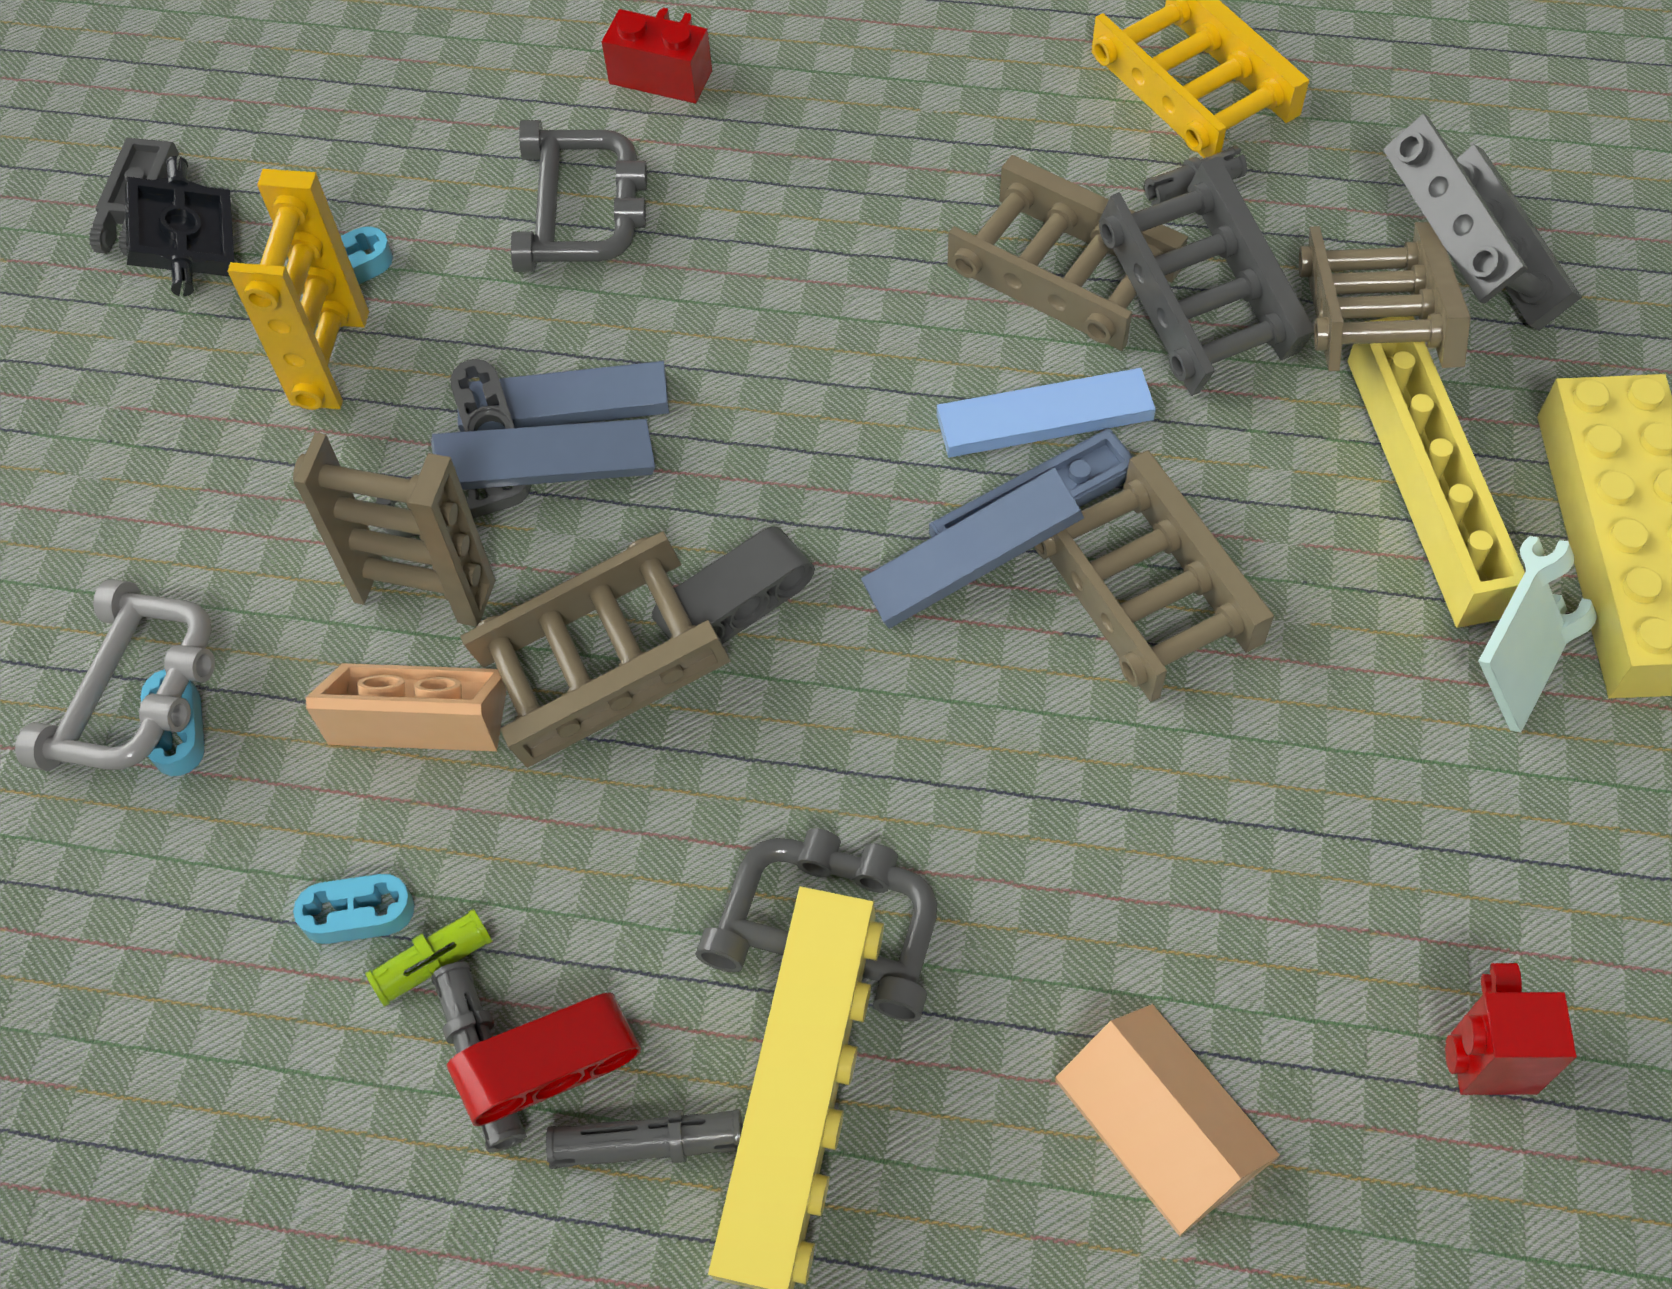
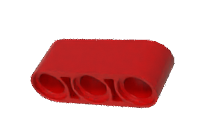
[446,992,641,1126]

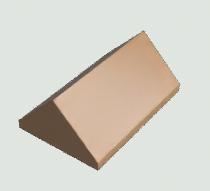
[306,663,507,752]
[1055,1004,1280,1237]

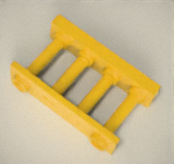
[1091,0,1309,158]
[228,169,369,410]

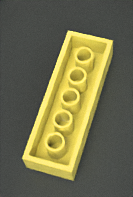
[1537,374,1672,699]

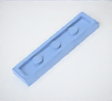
[937,368,1156,458]

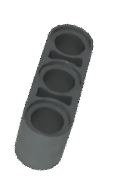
[652,526,815,644]

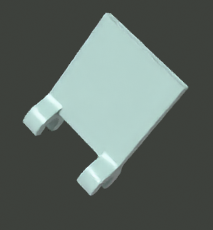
[1478,536,1597,733]

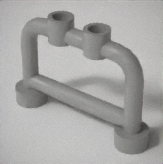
[15,579,215,771]

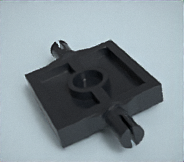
[125,156,235,296]

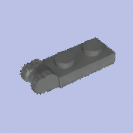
[89,138,179,256]

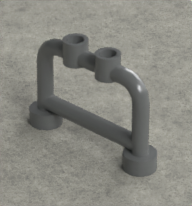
[511,120,647,272]
[695,828,938,1022]

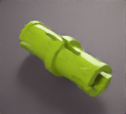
[365,909,493,1007]

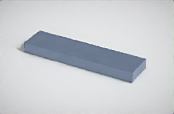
[457,361,669,432]
[431,419,655,490]
[929,428,1133,537]
[861,467,1084,629]

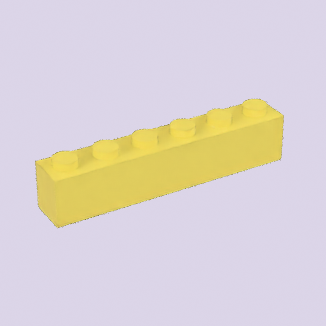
[1347,316,1525,628]
[708,886,884,1289]

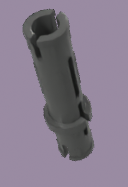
[431,962,527,1153]
[546,1109,743,1169]

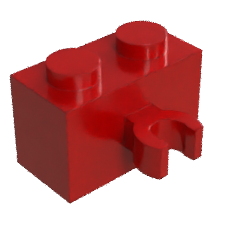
[601,7,712,104]
[1445,963,1577,1095]

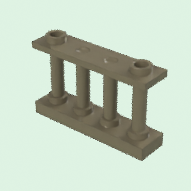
[947,155,1188,351]
[1299,222,1471,371]
[293,432,496,627]
[1034,450,1274,702]
[460,531,731,768]

